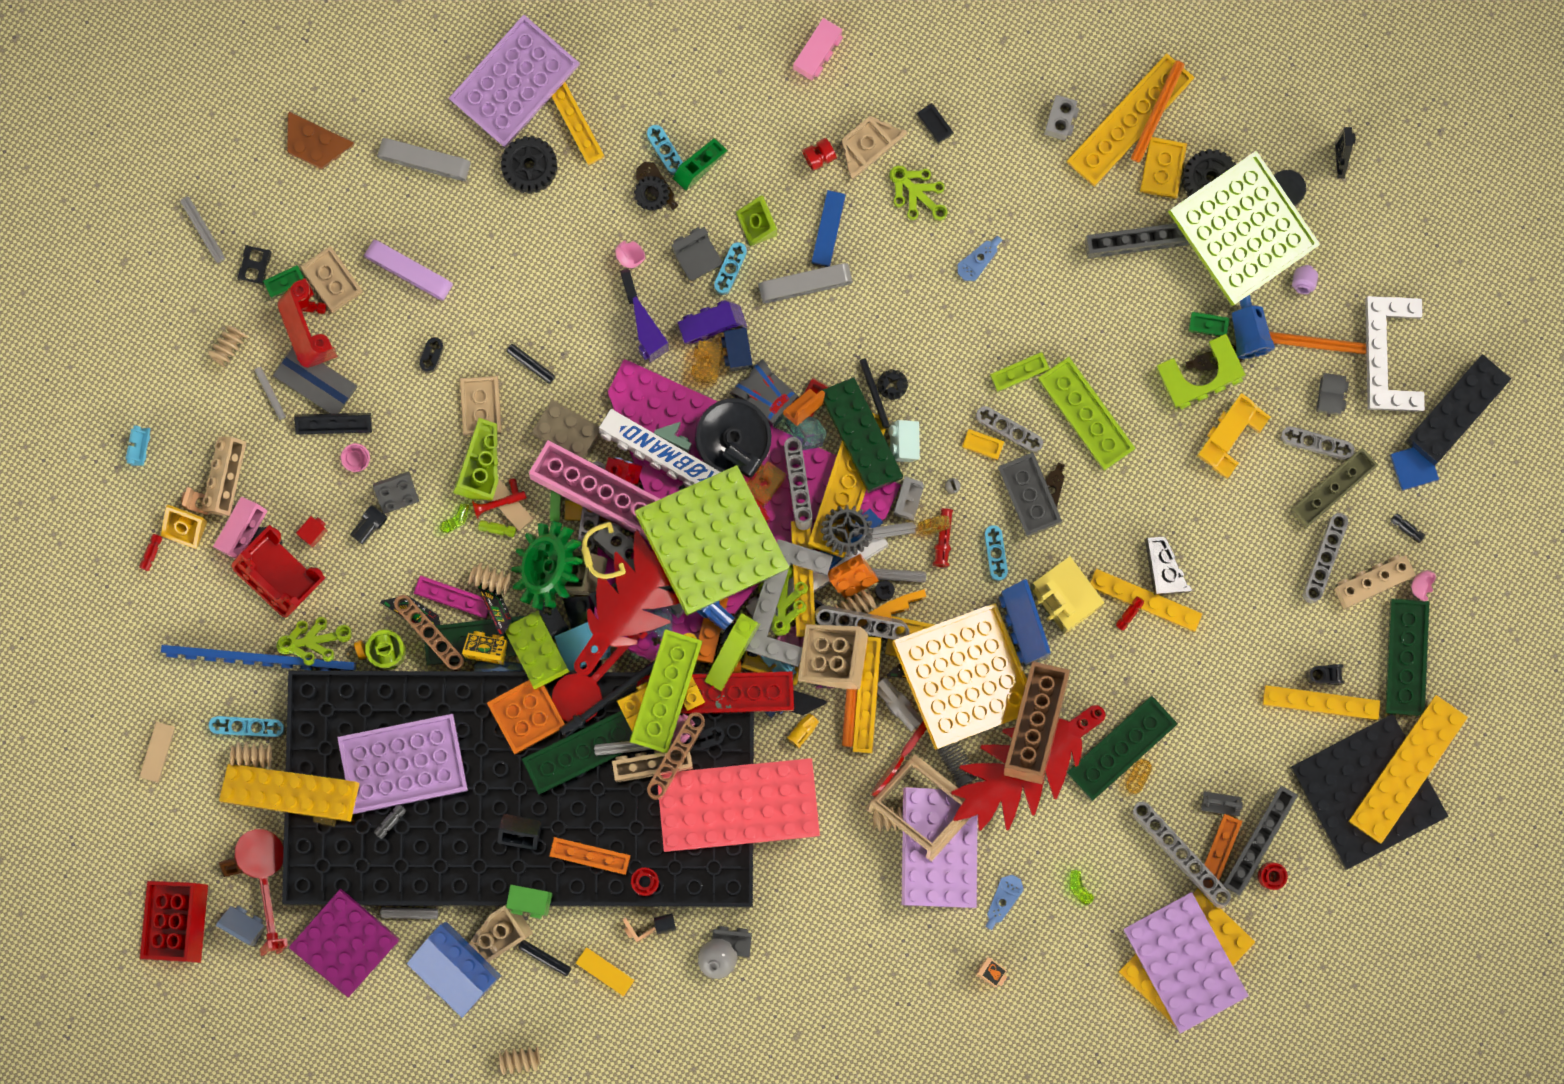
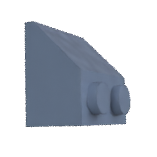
[216,905,266,947]

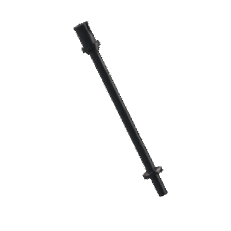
[559,660,655,738]

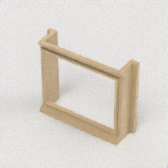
[865,754,970,862]

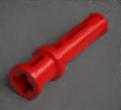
[933,508,953,568]

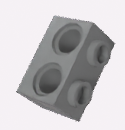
[1044,95,1079,141]

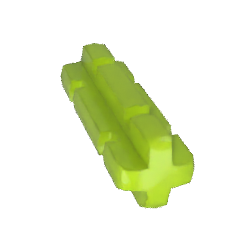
[478,520,516,537]

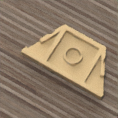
[841,116,908,180]

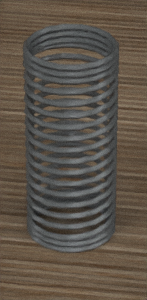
[929,738,977,788]

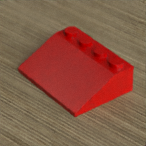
[140,881,208,963]

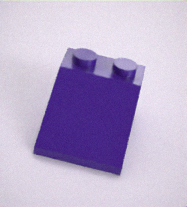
[633,296,669,363]

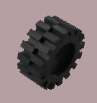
[634,176,670,211]

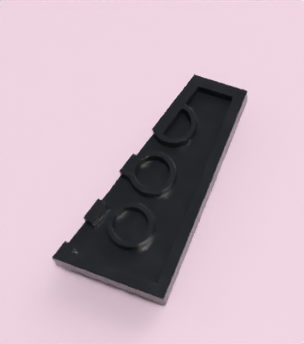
[563,596,602,672]

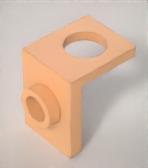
[181,487,208,515]
[623,918,656,943]

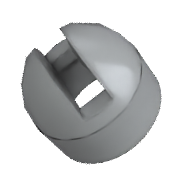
[945,478,961,494]

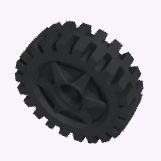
[501,136,557,194]
[1182,149,1236,197]

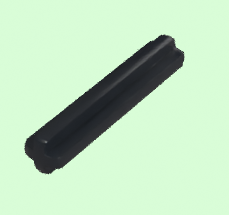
[507,344,556,384]
[518,940,572,976]

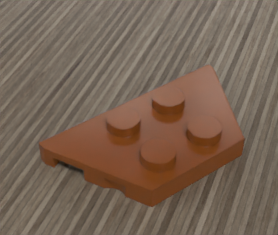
[287,112,355,170]

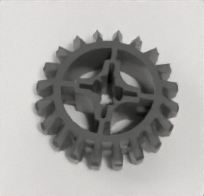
[821,505,873,557]

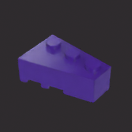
[678,300,747,345]

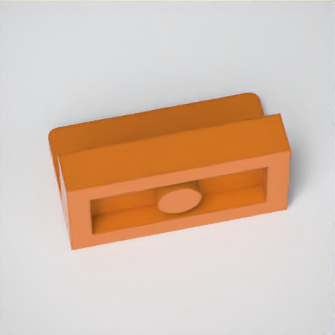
[783,389,825,426]

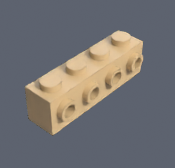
[201,437,247,516]
[1334,554,1416,610]
[612,750,693,782]

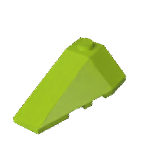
[453,418,498,500]

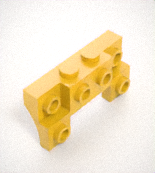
[1197,393,1271,479]
[617,677,705,732]

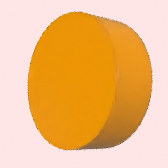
[354,640,367,660]

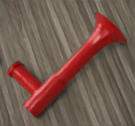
[472,478,527,520]

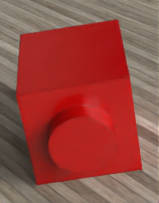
[296,516,328,548]

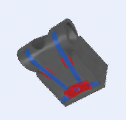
[729,359,799,427]

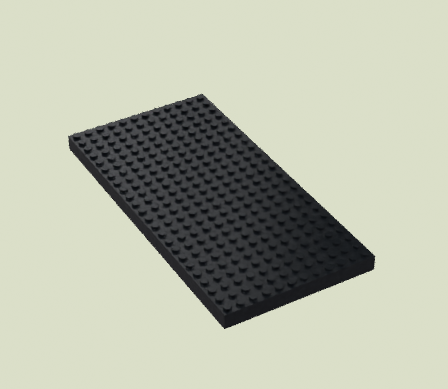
[282,670,754,908]

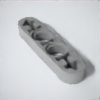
[976,406,1043,453]
[1281,427,1354,460]

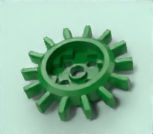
[511,521,583,610]

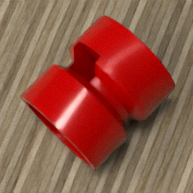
[802,137,837,171]

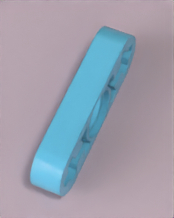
[647,125,683,175]
[714,242,747,295]
[984,525,1008,581]

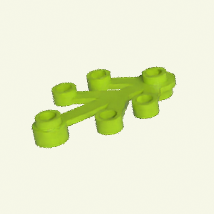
[889,165,948,221]
[758,565,808,636]
[276,617,352,665]

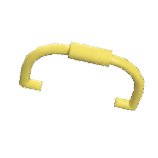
[581,522,626,579]

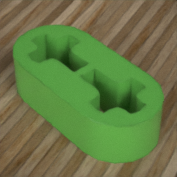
[550,490,561,522]

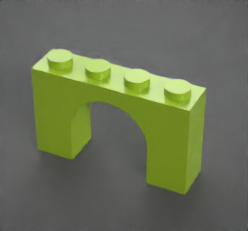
[1156,334,1246,410]

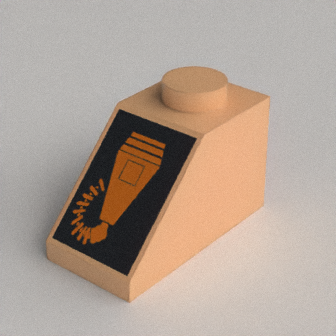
[976,957,1007,987]

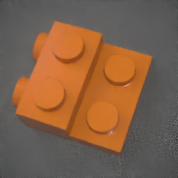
[828,554,879,599]

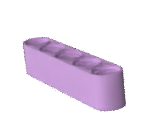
[364,239,453,301]

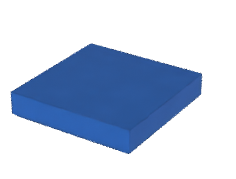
[1390,448,1439,491]

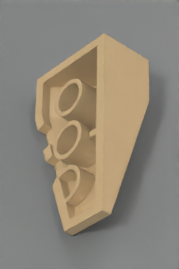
[469,904,533,962]

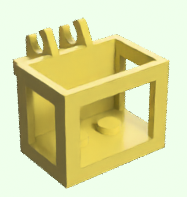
[1030,556,1105,634]

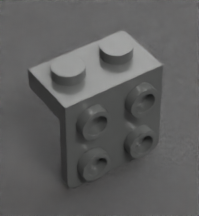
[671,227,722,281]

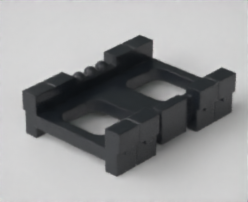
[238,245,272,286]

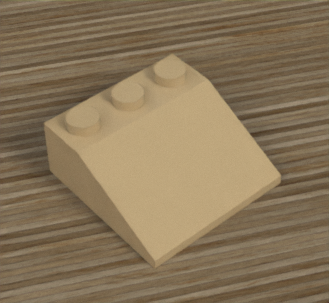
[798,625,868,689]

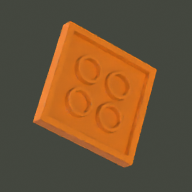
[487,680,565,754]

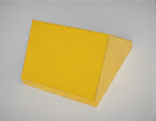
[161,505,207,549]

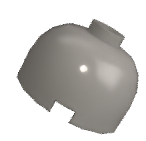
[698,939,737,979]

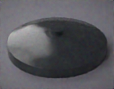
[695,398,772,474]

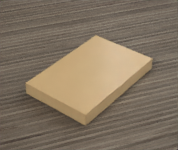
[299,246,363,314]
[460,376,502,436]

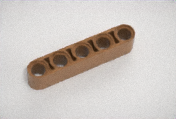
[394,595,464,671]
[647,712,705,800]

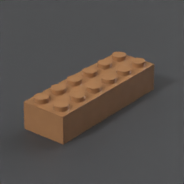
[1004,661,1070,784]

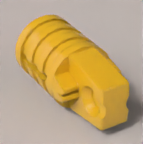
[786,713,819,749]

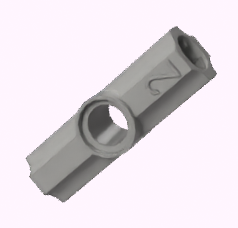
[877,677,923,732]

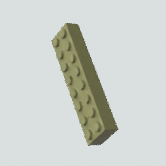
[1290,447,1378,528]

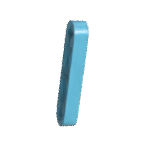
[209,716,285,738]

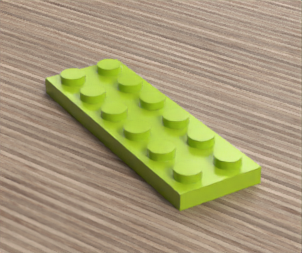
[1038,357,1136,471]
[629,629,703,753]

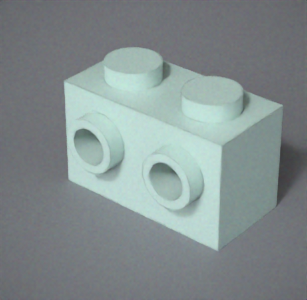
[889,420,920,462]

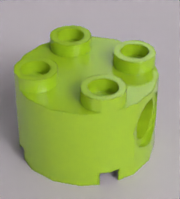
[365,630,406,670]

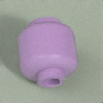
[1292,265,1318,294]

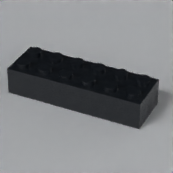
[1405,354,1511,466]

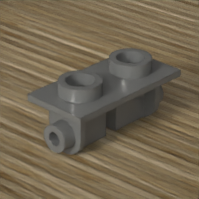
[1201,791,1243,816]

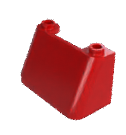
[277,278,338,368]
[231,525,326,618]

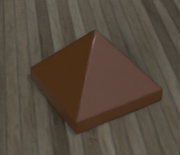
[219,858,243,877]

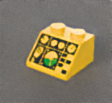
[462,631,508,665]

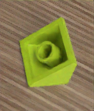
[736,195,777,246]

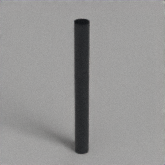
[859,358,890,429]

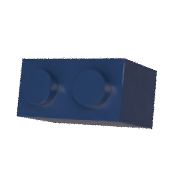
[721,328,753,372]

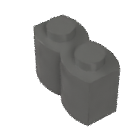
[1316,373,1349,415]

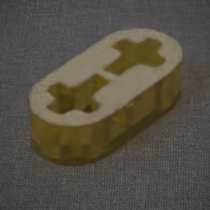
[918,516,950,535]
[1125,759,1152,794]

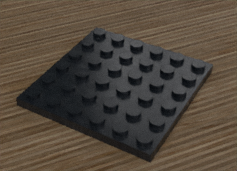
[1290,714,1449,870]

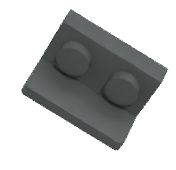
[373,471,419,514]

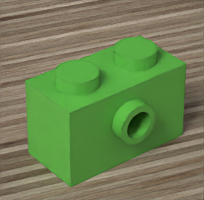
[506,885,552,919]

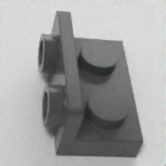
[712,926,752,957]

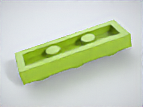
[990,352,1050,393]

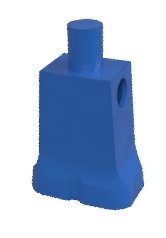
[1232,295,1275,359]

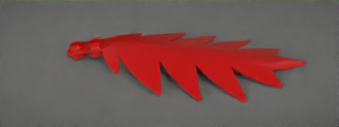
[574,531,680,676]
[951,705,1106,831]

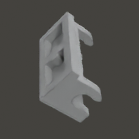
[894,476,924,522]

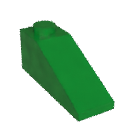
[672,138,728,191]

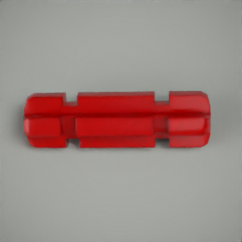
[303,301,326,314]
[139,534,162,571]
[1116,596,1144,631]

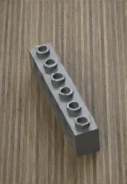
[1085,223,1190,259]
[593,521,684,619]
[1223,785,1298,898]

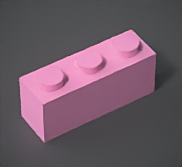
[793,18,843,81]
[213,496,267,559]

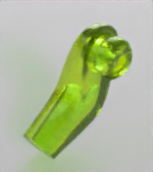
[439,503,469,533]
[1069,870,1094,905]

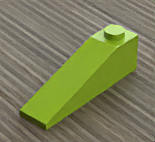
[705,613,761,691]

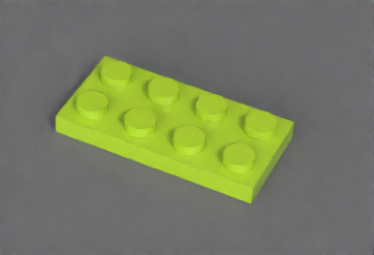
[505,610,569,690]

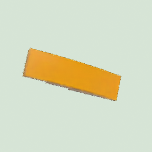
[857,589,926,627]

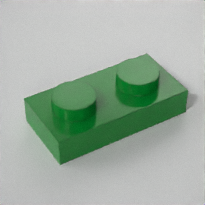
[263,265,304,299]
[1188,312,1229,337]

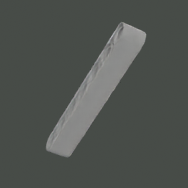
[1133,801,1231,909]

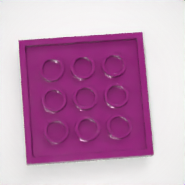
[288,888,400,998]

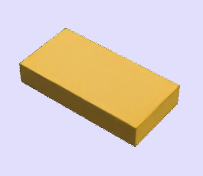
[962,429,1004,460]

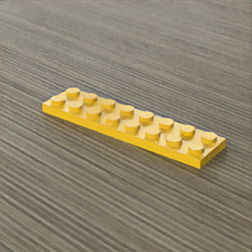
[1066,53,1195,187]
[808,413,889,558]
[1349,695,1468,844]
[219,764,360,822]

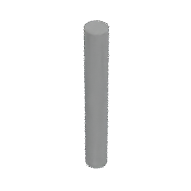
[254,367,286,420]

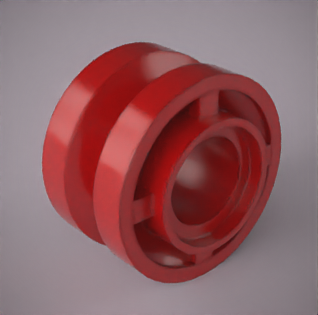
[1257,862,1288,890]
[631,868,659,896]

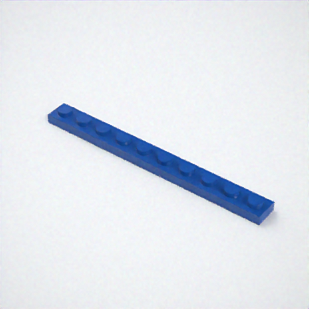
[161,645,357,671]

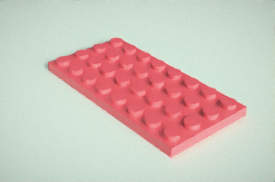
[658,758,820,852]

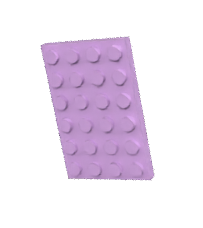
[449,15,580,148]
[338,714,468,814]
[902,787,978,908]
[1123,892,1249,1033]

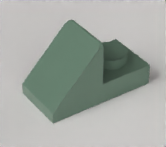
[654,422,692,453]

